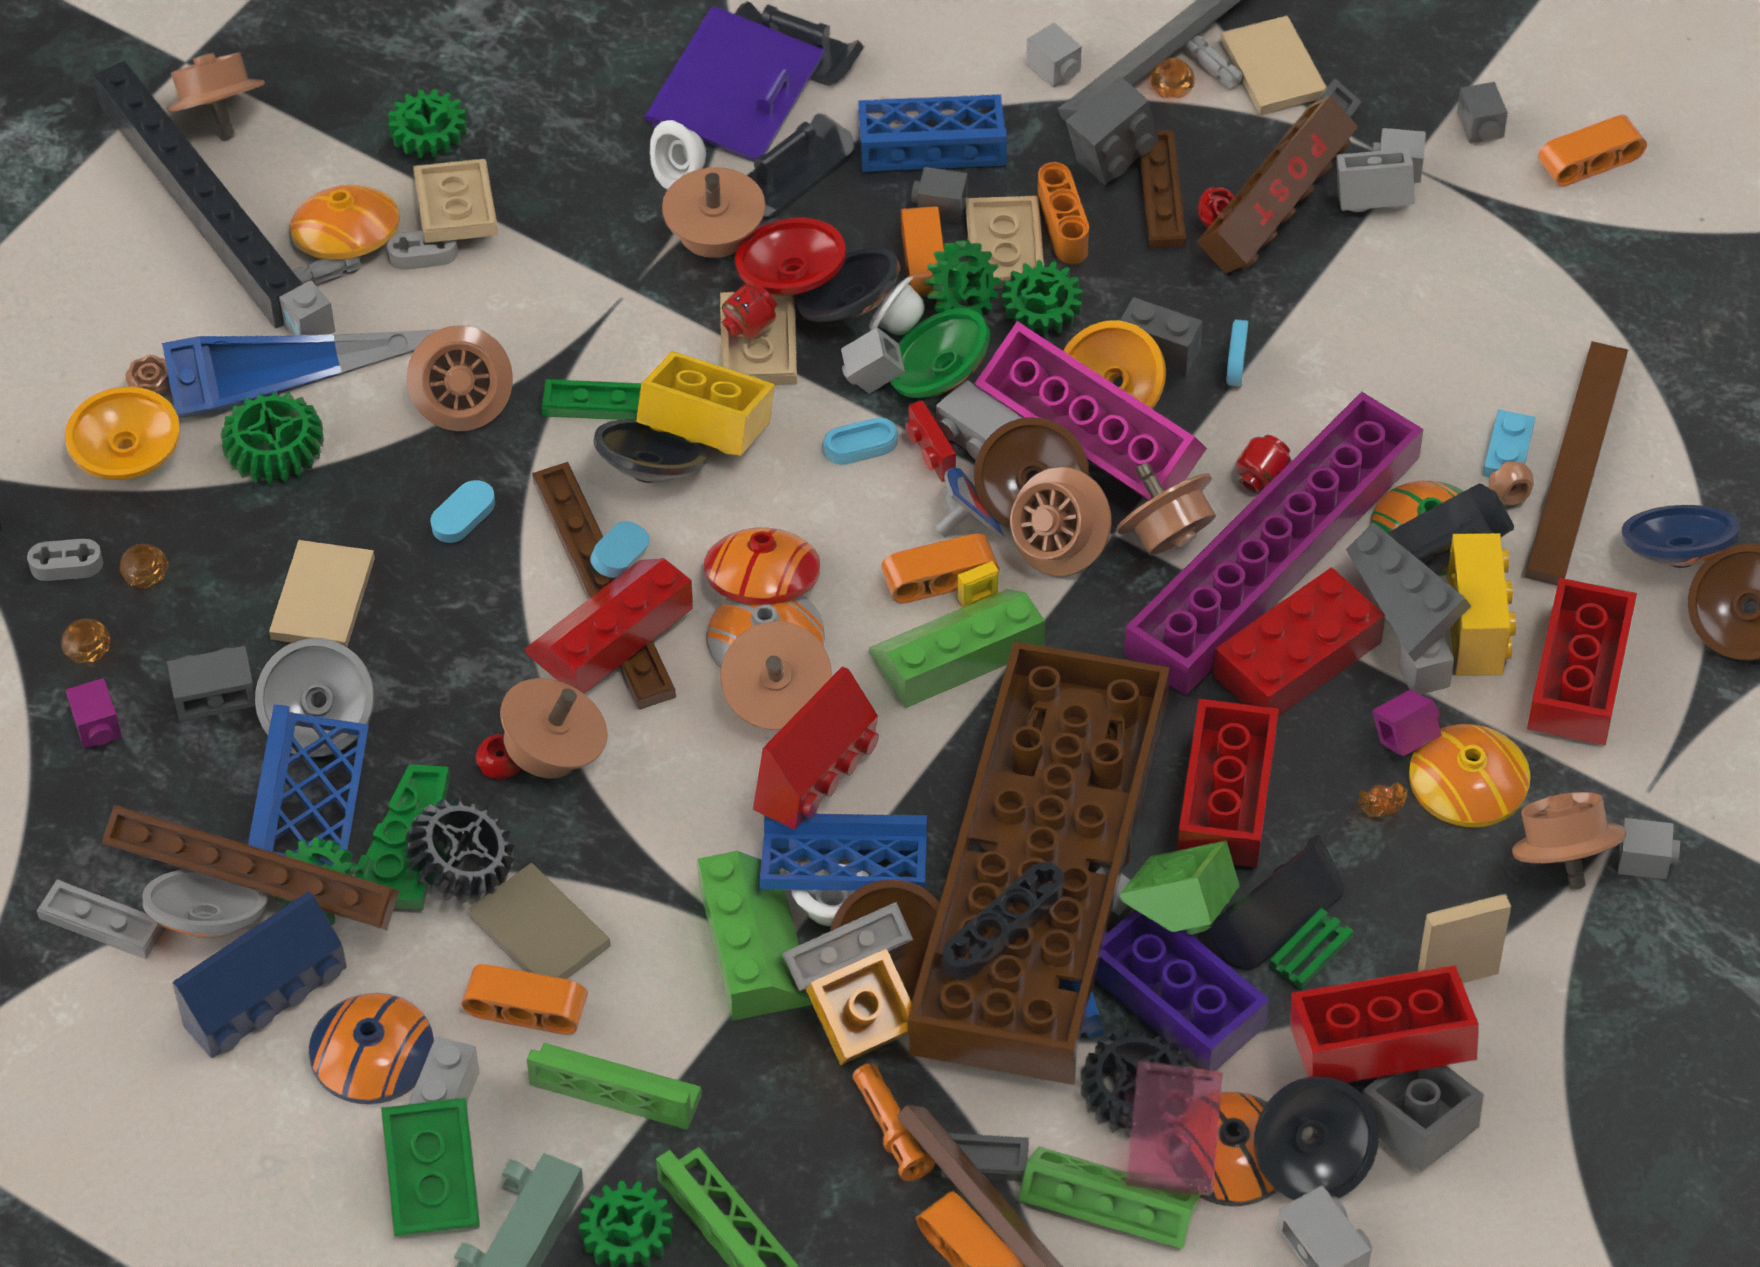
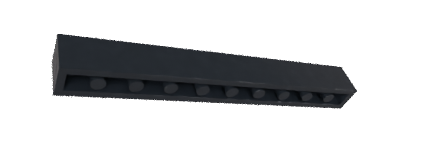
[93,61,303,329]

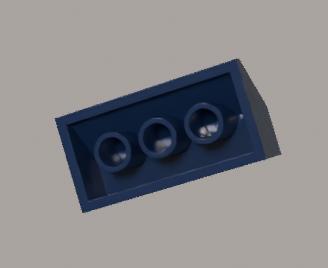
[172,891,347,1059]

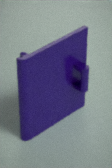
[643,7,825,162]

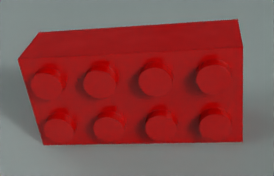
[1213,567,1385,716]
[1527,578,1637,745]
[1177,699,1279,868]
[1291,965,1479,1082]

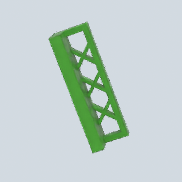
[526,1043,702,1130]
[1018,1146,1201,1249]
[656,1147,799,1267]

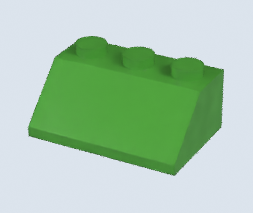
[1120,840,1240,934]

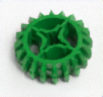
[221,390,324,485]

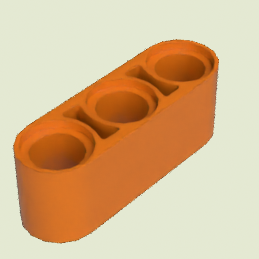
[1538,115,1647,186]
[1038,162,1089,264]
[901,206,944,296]
[881,533,1000,604]
[461,964,588,1035]
[916,1191,1025,1267]

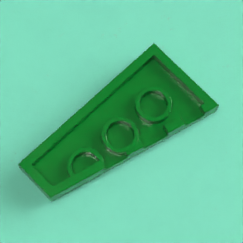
[355,764,450,910]

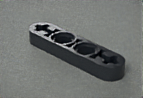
[943,862,1064,979]

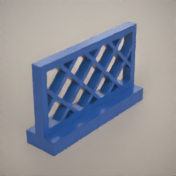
[858,94,1007,172]
[248,704,369,866]
[760,814,927,891]

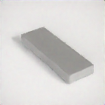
[37,880,165,959]
[782,902,913,991]

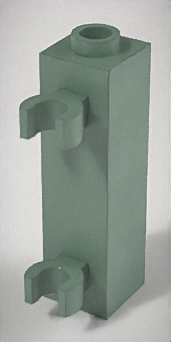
[454,1153,584,1267]

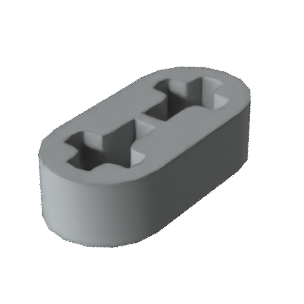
[387,230,458,269]
[27,539,104,581]

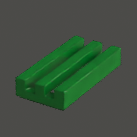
[1269,908,1354,991]

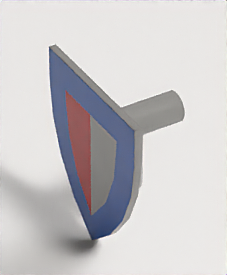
[935,467,1004,539]

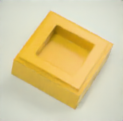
[958,561,999,607]

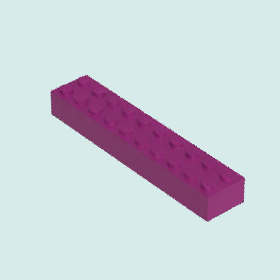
[1124,391,1424,696]

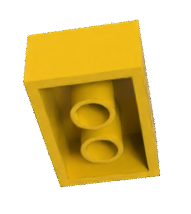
[636,351,776,456]
[1446,533,1516,676]

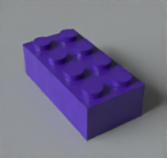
[1095,910,1269,1076]

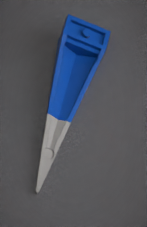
[162,329,439,418]

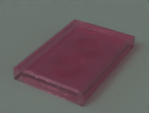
[1126,1061,1223,1196]

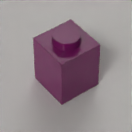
[66,678,122,749]
[1372,689,1442,756]

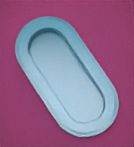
[1226,319,1248,387]
[824,418,898,465]
[431,480,495,543]
[590,521,650,578]

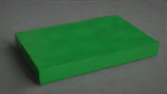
[381,1097,480,1236]

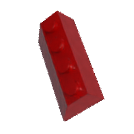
[525,558,693,693]
[753,666,879,830]

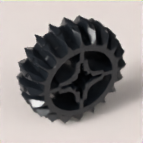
[404,797,515,905]
[1080,1029,1194,1139]

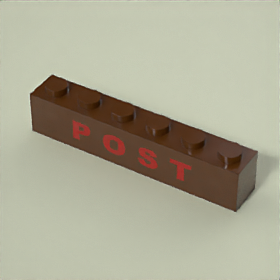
[1197,95,1358,274]

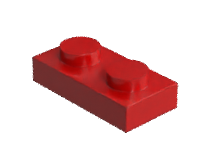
[905,400,956,482]

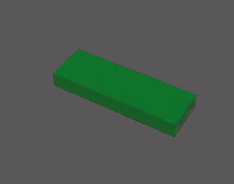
[542,379,641,420]

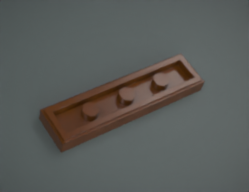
[1139,130,1186,248]

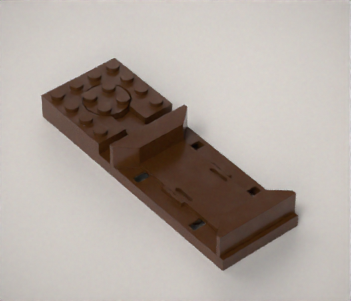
[907,641,1170,1085]

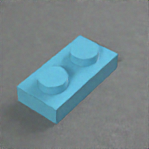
[1483,409,1536,477]

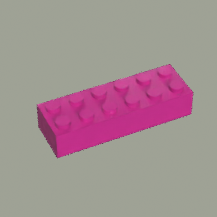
[974,321,1207,501]

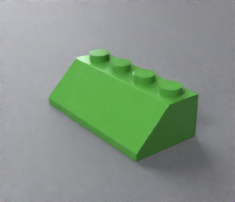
[869,589,1045,708]
[697,851,812,1021]

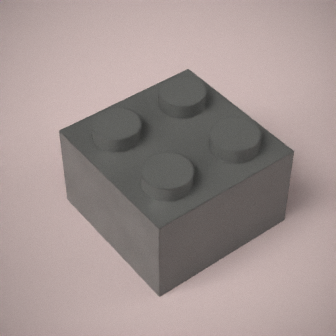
[1066,76,1159,185]
[1362,1065,1484,1172]

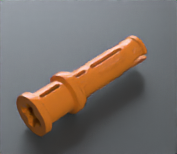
[853,1063,935,1181]

